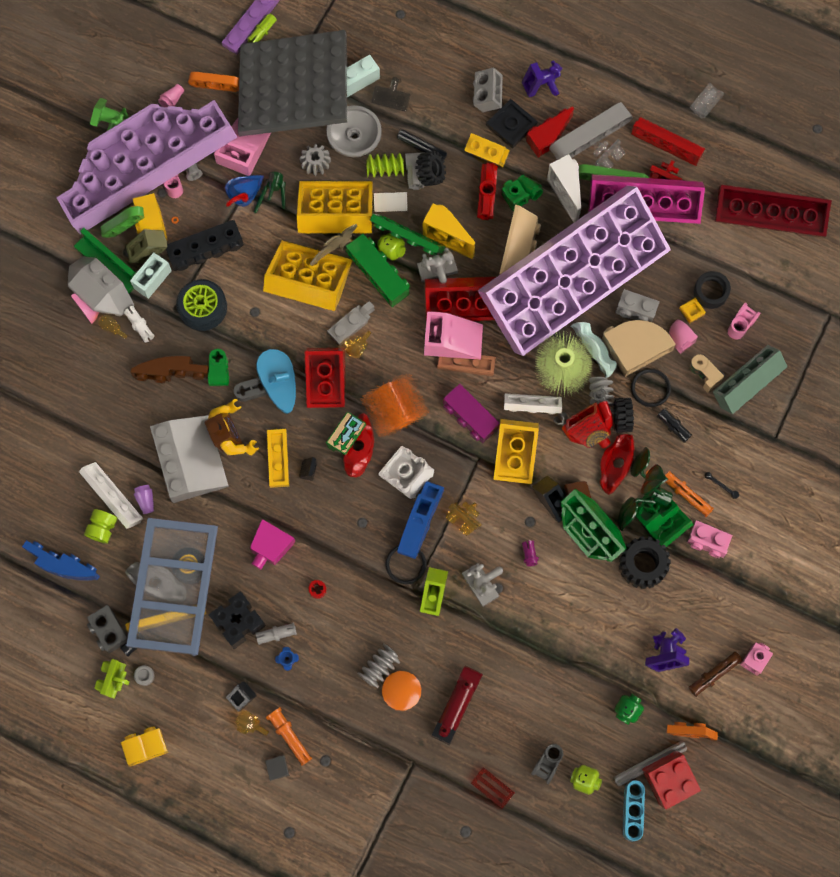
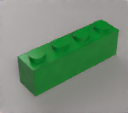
[346,234,410,307]

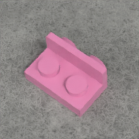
[687,520,733,558]

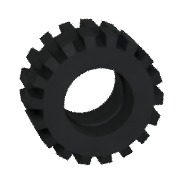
[619,536,671,589]

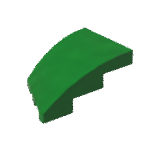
[635,494,694,547]

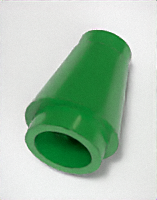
[517,175,543,201]

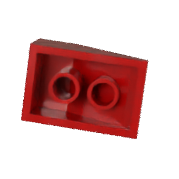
[305,347,346,408]

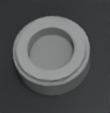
[134,665,155,686]

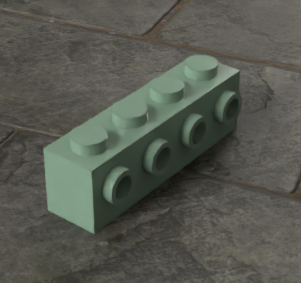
[713,345,787,414]

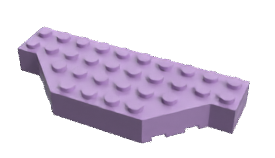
[57,100,237,234]

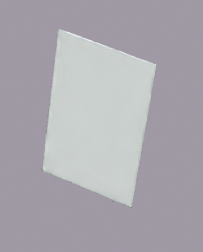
[374,192,407,212]

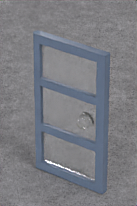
[126,518,218,656]

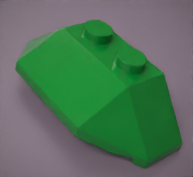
[561,489,626,562]

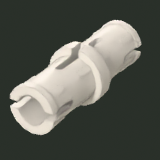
[124,306,155,343]

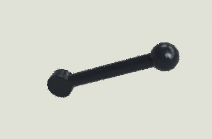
[705,472,739,499]

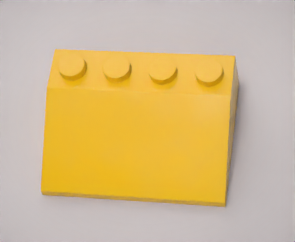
[297,181,373,234]
[263,240,352,311]

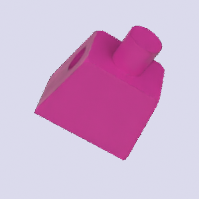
[250,519,295,570]

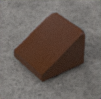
[564,481,591,498]

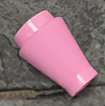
[158,84,184,108]

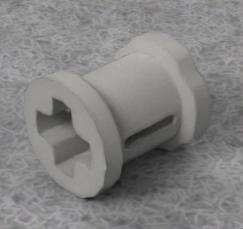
[185,163,203,181]

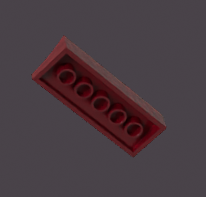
[715,185,832,237]

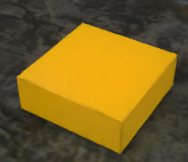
[679,297,706,324]

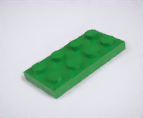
[370,214,446,255]

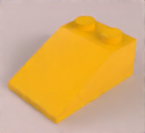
[423,203,475,259]
[494,419,539,484]

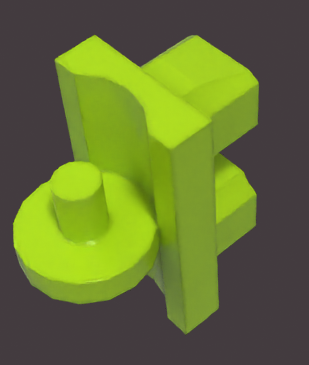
[94,659,130,699]

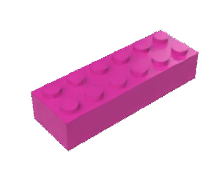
[588,174,705,224]

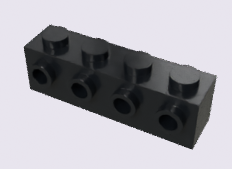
[166,220,244,271]

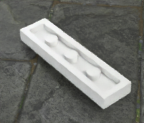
[79,462,143,529]

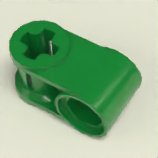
[208,349,229,386]

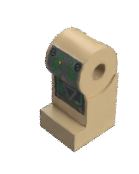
[690,355,724,393]

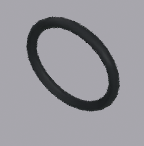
[631,369,671,407]
[385,545,427,584]

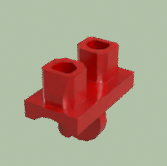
[649,160,682,180]

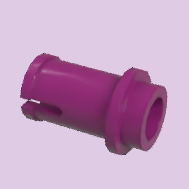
[522,541,539,567]

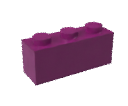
[443,384,500,443]

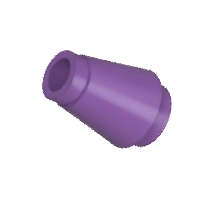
[134,485,154,514]

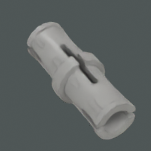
[256,622,297,645]

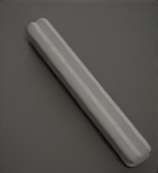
[614,741,687,786]

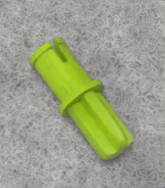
[247,13,277,43]

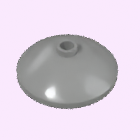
[327,106,382,157]

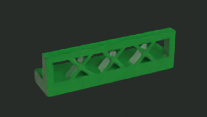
[74,228,136,294]

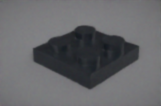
[486,99,538,149]

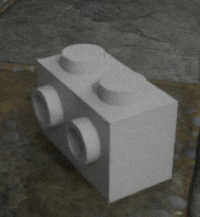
[616,289,660,322]

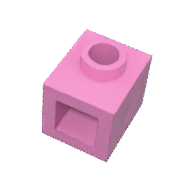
[740,643,773,676]

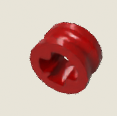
[308,580,326,599]

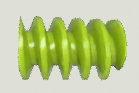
[366,153,404,178]

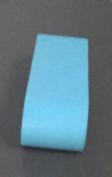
[622,780,645,842]

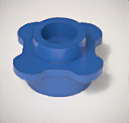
[275,647,299,671]

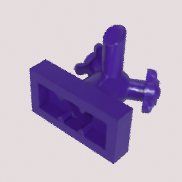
[522,60,562,97]
[645,628,690,672]

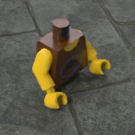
[205,399,259,455]

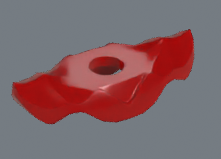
[343,413,374,477]
[600,434,635,495]

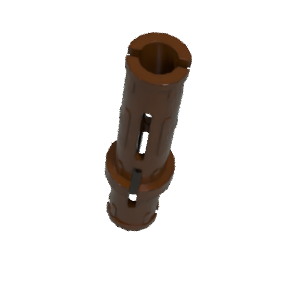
[688,652,743,697]

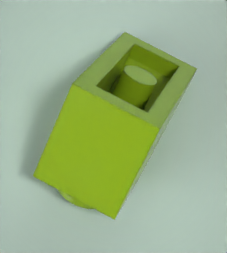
[420,567,448,616]

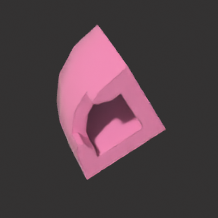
[71,293,99,324]
[669,319,698,354]

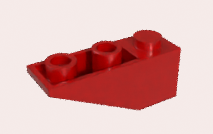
[526,106,574,158]

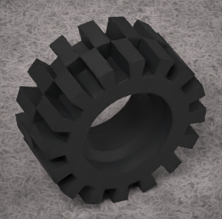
[415,151,446,186]
[614,398,634,433]

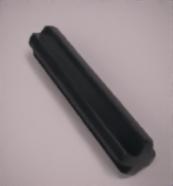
[397,129,447,160]

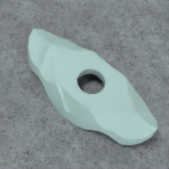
[570,322,617,378]

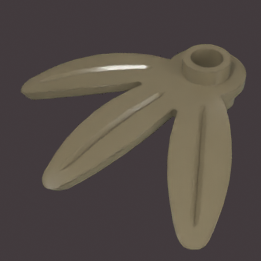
[310,224,357,266]

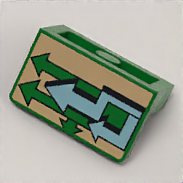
[326,412,366,455]

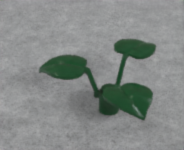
[618,447,673,532]

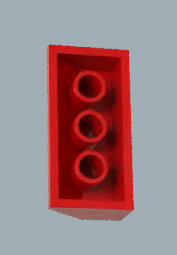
[425,277,496,321]

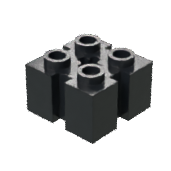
[208,591,266,649]

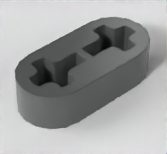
[234,378,267,402]

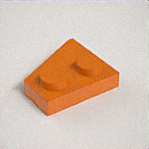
[667,722,718,740]

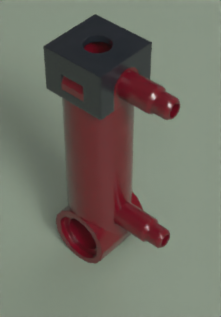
[431,665,483,746]

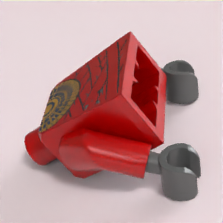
[554,388,613,449]

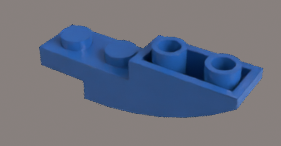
[397,481,444,559]
[22,540,100,581]

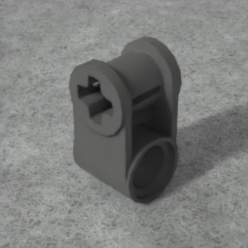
[531,744,563,785]

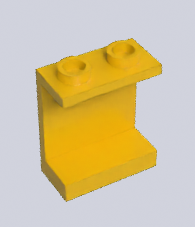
[464,133,510,167]

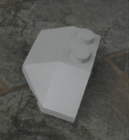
[68,256,134,316]

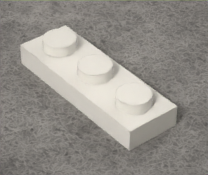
[504,393,562,414]

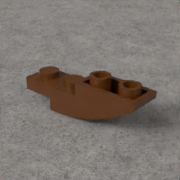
[130,356,209,383]

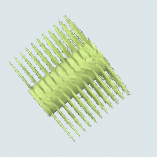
[535,331,593,397]

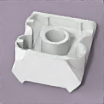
[379,446,434,499]

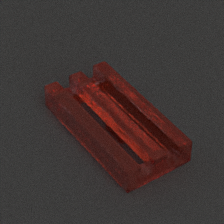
[470,767,515,809]

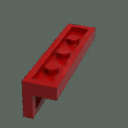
[631,117,705,166]

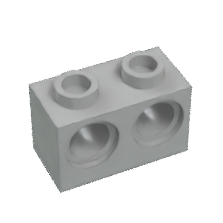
[473,67,503,112]

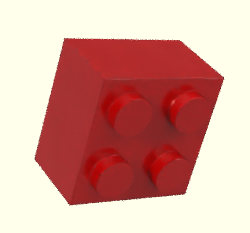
[642,750,701,810]

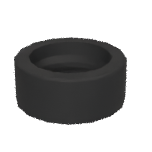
[693,271,731,309]

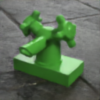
[90,98,129,131]

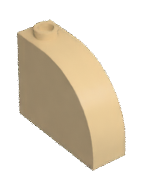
[602,320,676,377]

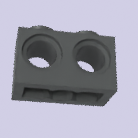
[87,605,128,654]

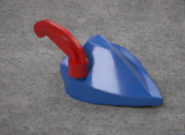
[225,175,264,207]

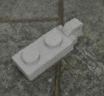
[327,301,375,346]

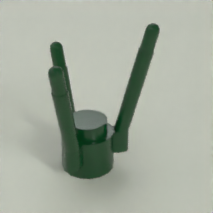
[254,172,286,214]

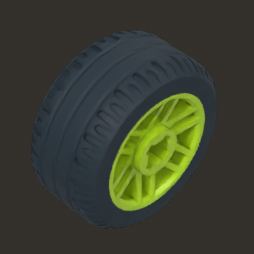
[176,279,227,331]

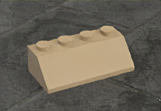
[500,205,541,275]

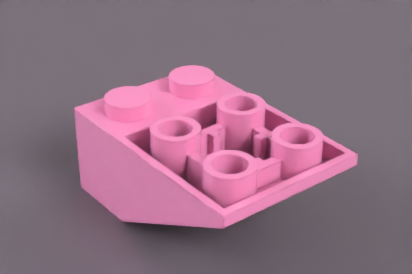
[214,118,271,176]
[424,312,483,360]

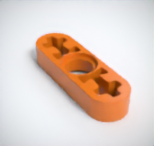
[188,72,239,92]

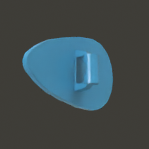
[256,349,296,414]

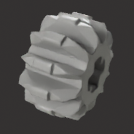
[300,144,331,176]

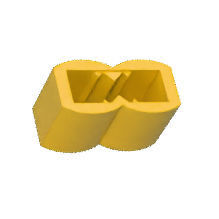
[121,726,168,766]

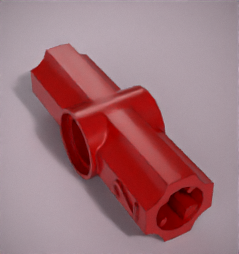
[477,163,498,220]

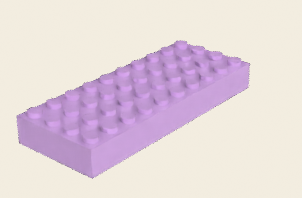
[478,185,671,356]

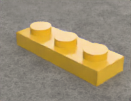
[267,429,289,488]

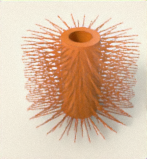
[361,374,430,437]

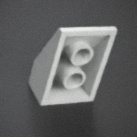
[547,154,581,222]

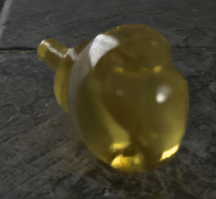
[98,315,128,339]
[345,331,371,358]
[235,710,269,736]

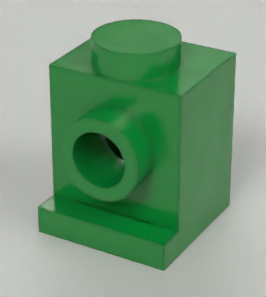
[501,180,529,211]

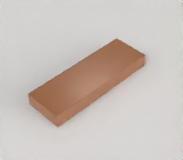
[437,355,496,376]

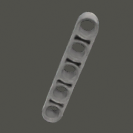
[549,102,633,160]

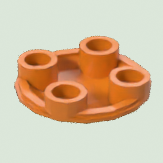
[382,671,421,711]

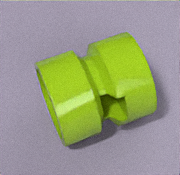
[84,509,117,544]

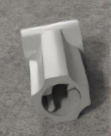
[405,153,424,190]

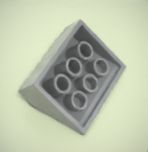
[150,415,229,503]

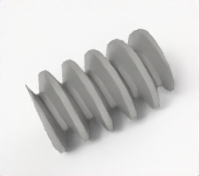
[589,377,614,414]
[357,643,400,688]

